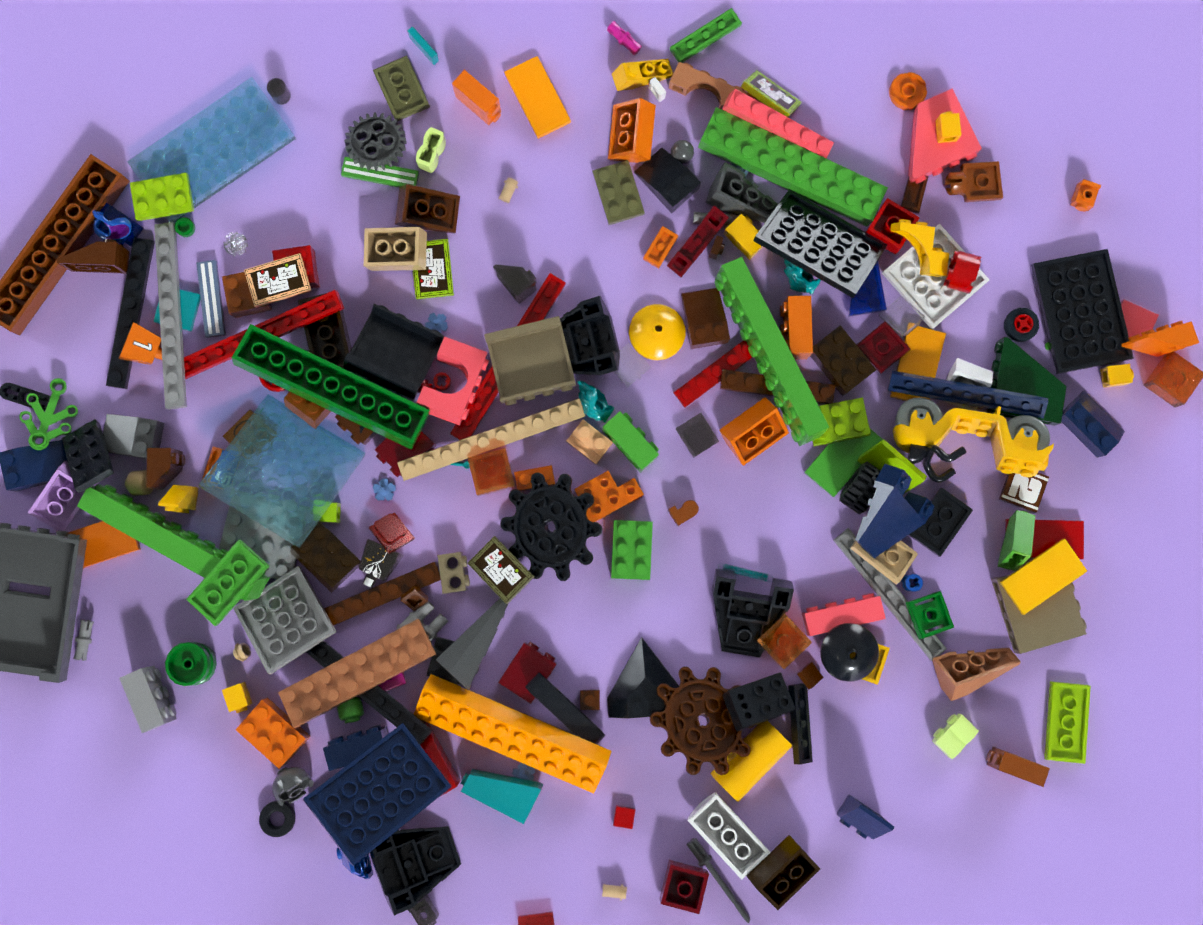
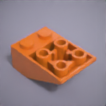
[1121,320,1199,357]

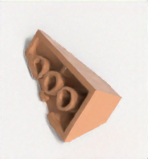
[932,648,1021,701]

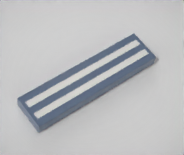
[196,260,226,338]

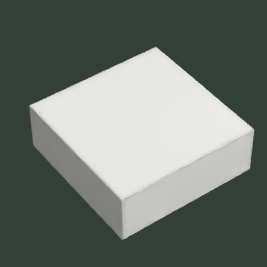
[649,77,666,102]

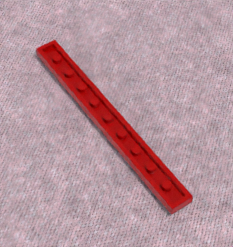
[450,273,566,440]
[184,290,344,379]

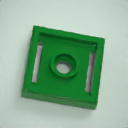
[906,591,954,640]

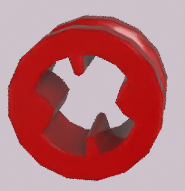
[433,372,451,391]

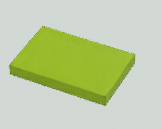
[857,439,927,494]

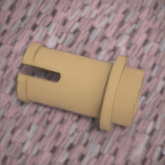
[499,177,518,203]
[602,884,627,901]

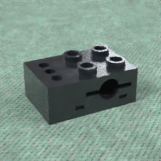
[722,672,796,732]

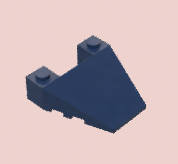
[855,464,935,558]

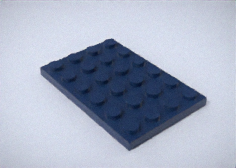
[303,723,452,866]

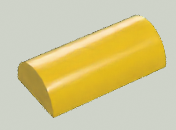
[710,721,792,802]

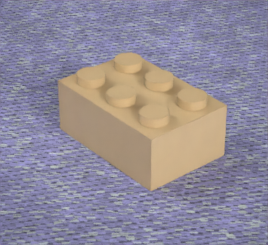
[363,227,427,271]

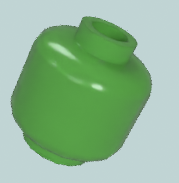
[337,697,364,724]

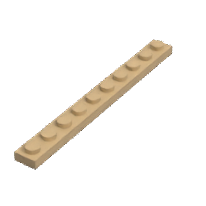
[397,398,585,481]

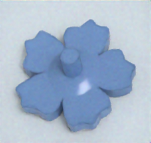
[425,313,448,333]
[372,478,396,501]
[512,763,536,781]

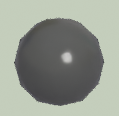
[671,140,694,164]

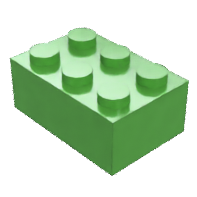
[602,411,659,473]
[611,520,653,580]

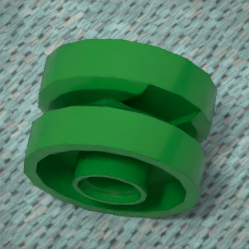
[165,642,217,686]

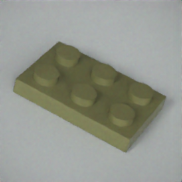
[592,160,645,225]

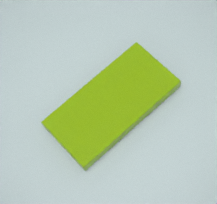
[1044,681,1091,764]

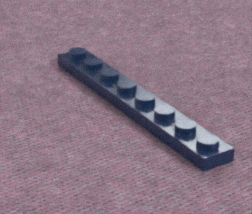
[888,371,1049,418]

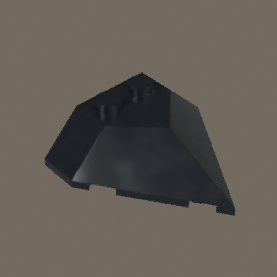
[607,637,679,718]

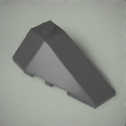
[706,162,778,223]

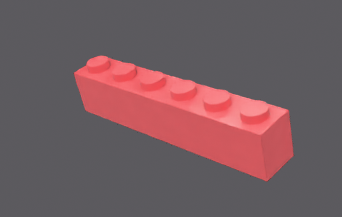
[722,89,834,159]

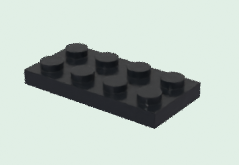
[62,419,114,493]

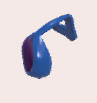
[92,210,132,240]

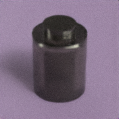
[267,78,291,105]

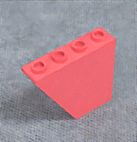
[908,88,982,184]

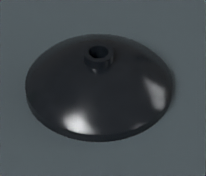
[820,623,879,682]

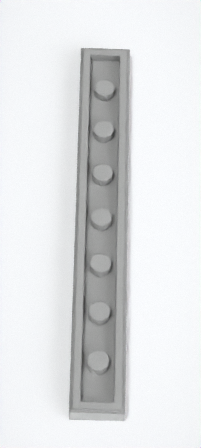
[833,528,947,661]

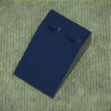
[0,440,68,492]
[837,795,894,839]

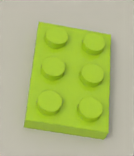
[130,173,194,221]
[812,397,871,446]

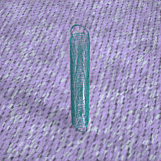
[718,564,773,581]

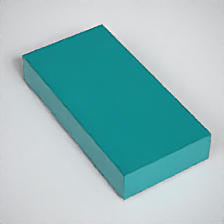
[407,27,439,65]

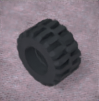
[839,461,881,514]

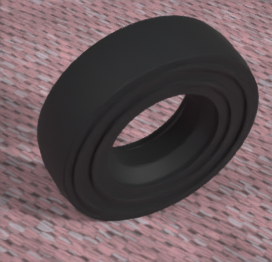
[259,801,296,837]

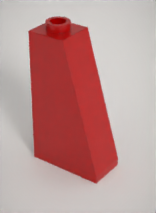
[421,721,461,796]

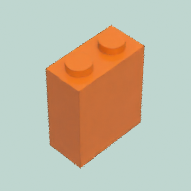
[452,69,501,125]

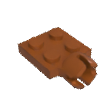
[945,161,1003,202]

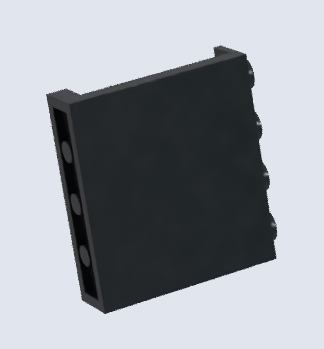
[343,303,444,400]

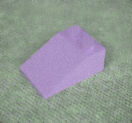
[28,461,99,531]

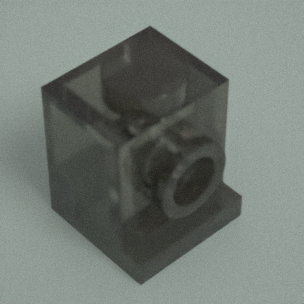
[408,894,439,925]

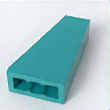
[460,769,543,824]

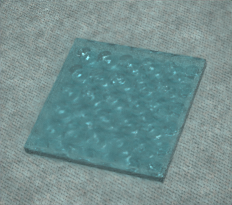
[199,394,365,548]

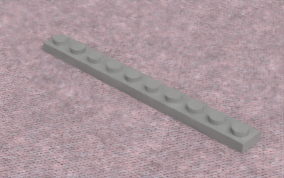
[154,222,187,410]

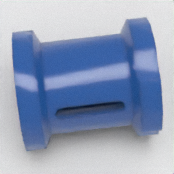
[901,574,923,592]

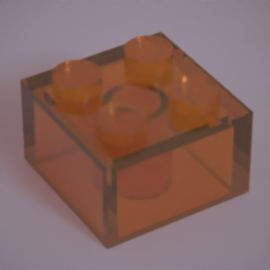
[1143,352,1203,407]
[468,448,516,496]

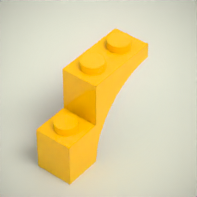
[890,219,949,277]

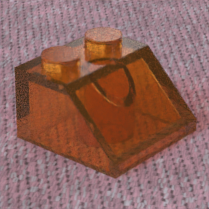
[756,614,812,669]

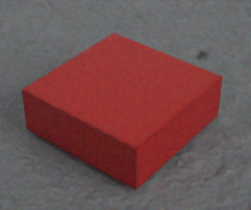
[613,805,636,829]

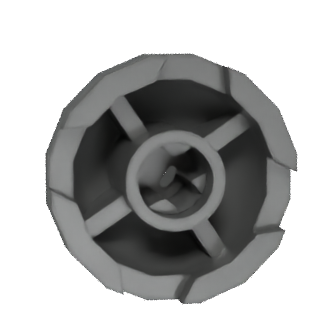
[272,767,314,806]

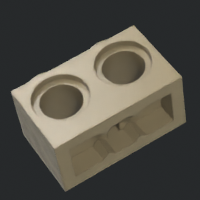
[437,552,470,594]

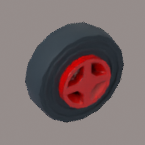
[1004,308,1039,342]

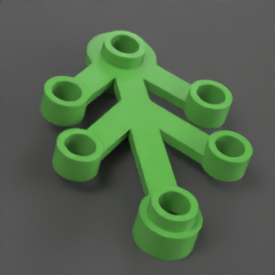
[19,378,78,450]

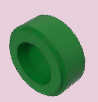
[174,217,195,237]

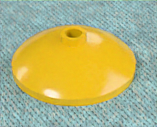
[629,304,686,360]

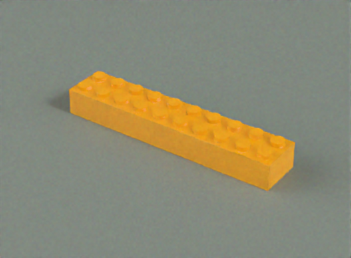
[414,674,611,793]

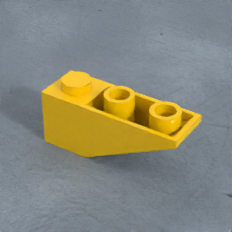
[612,59,673,91]
[158,485,199,514]

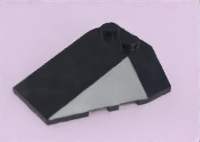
[560,296,620,375]
[370,826,461,916]

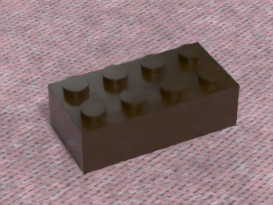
[298,293,352,371]

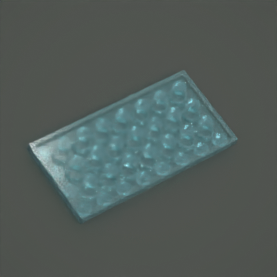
[127,77,296,223]

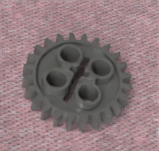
[344,112,407,171]

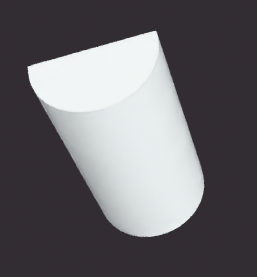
[687,792,771,880]

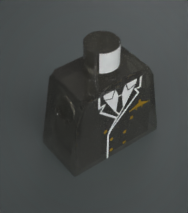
[359,539,404,588]

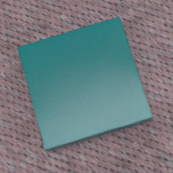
[153,290,201,332]

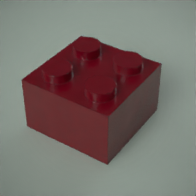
[659,860,709,914]

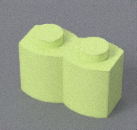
[416,127,446,173]
[932,713,979,759]

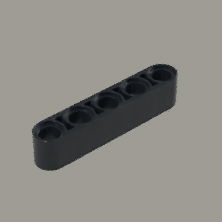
[525,672,606,744]

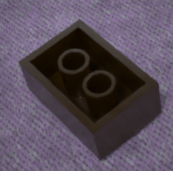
[810,325,876,396]
[290,521,361,593]
[747,835,820,910]

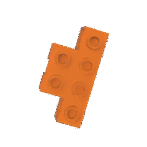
[575,471,644,522]

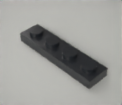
[788,683,813,765]

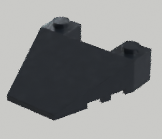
[712,569,794,657]

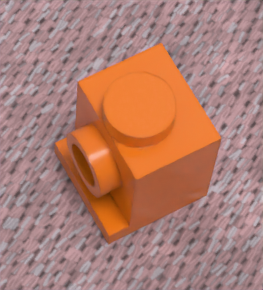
[1070,179,1101,212]

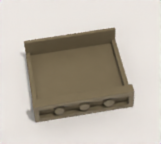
[484,316,576,406]
[991,574,1087,654]

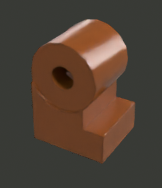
[668,500,699,526]

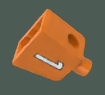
[119,322,162,365]

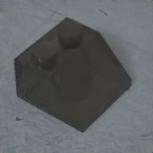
[493,264,537,304]

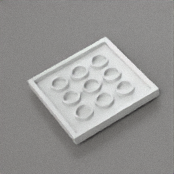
[882,224,989,329]

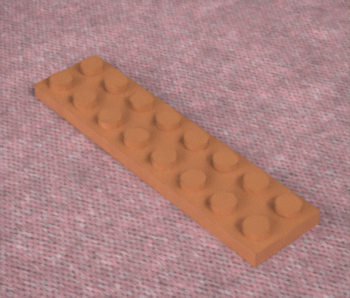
[278,619,436,728]

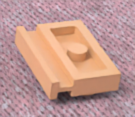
[566,419,613,464]

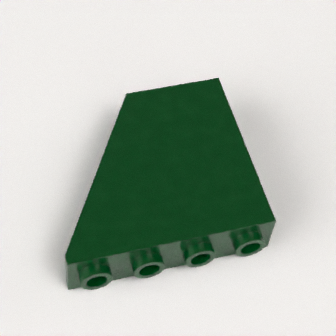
[987,337,1067,426]

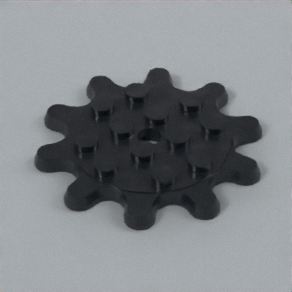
[500,473,603,581]

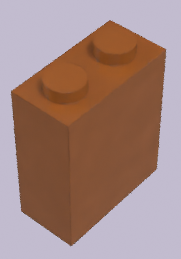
[986,747,1050,787]

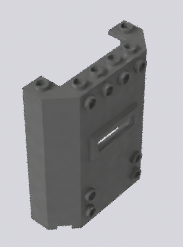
[0,523,87,683]

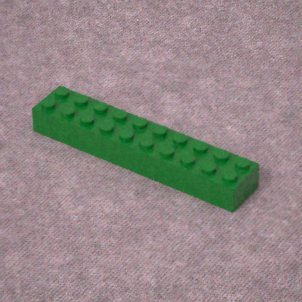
[232,324,430,450]

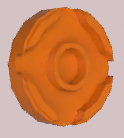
[889,72,927,110]

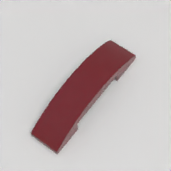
[667,205,729,278]

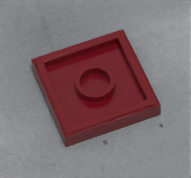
[857,321,910,374]

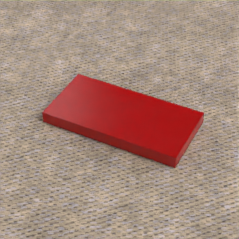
[1005,519,1084,560]

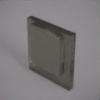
[675,413,719,458]

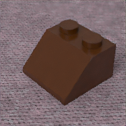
[146,448,185,490]

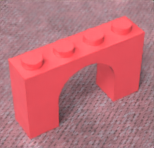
[416,336,489,426]

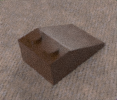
[395,184,460,233]
[57,239,130,274]
[681,288,730,349]

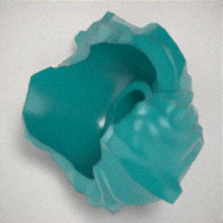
[784,259,821,294]
[577,380,614,423]

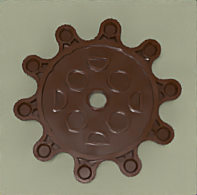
[650,667,754,775]

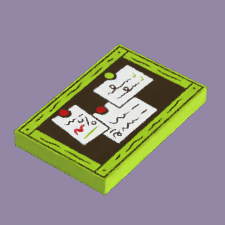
[741,70,802,118]
[413,239,454,300]

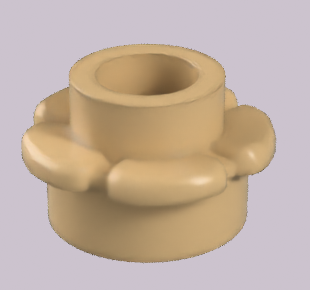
[233,643,251,661]

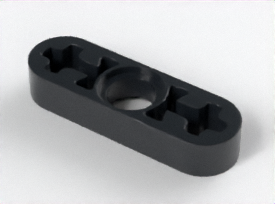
[0,383,51,412]

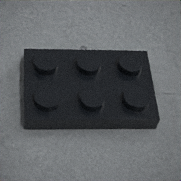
[909,487,973,557]

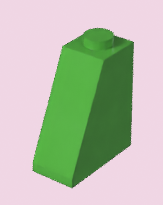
[997,510,1035,571]

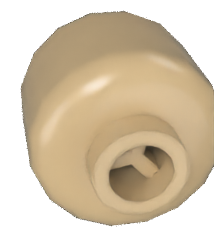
[125,470,154,496]

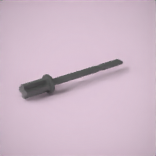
[687,838,750,923]

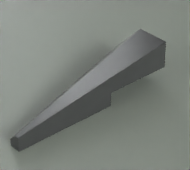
[436,598,508,690]

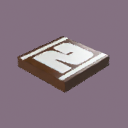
[999,473,1049,513]

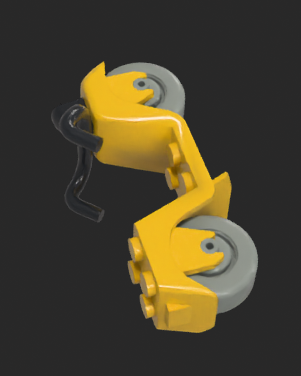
[893,397,1054,483]

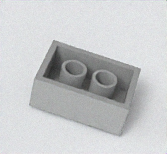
[119,666,176,733]

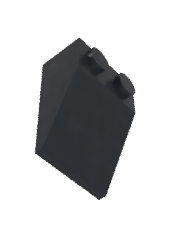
[634,148,701,214]

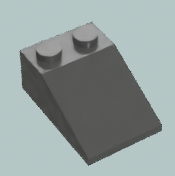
[103,414,164,459]

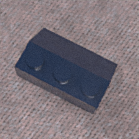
[1061,391,1125,458]

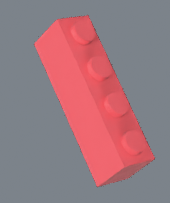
[802,593,886,636]

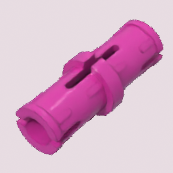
[607,21,642,56]

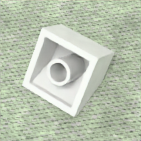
[946,358,993,411]

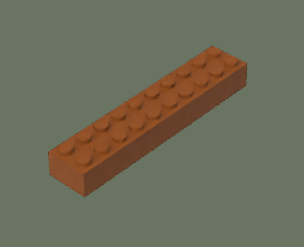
[0,154,130,336]

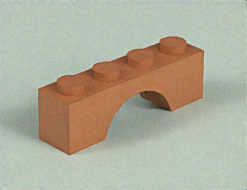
[669,62,747,109]

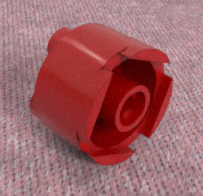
[943,251,981,294]

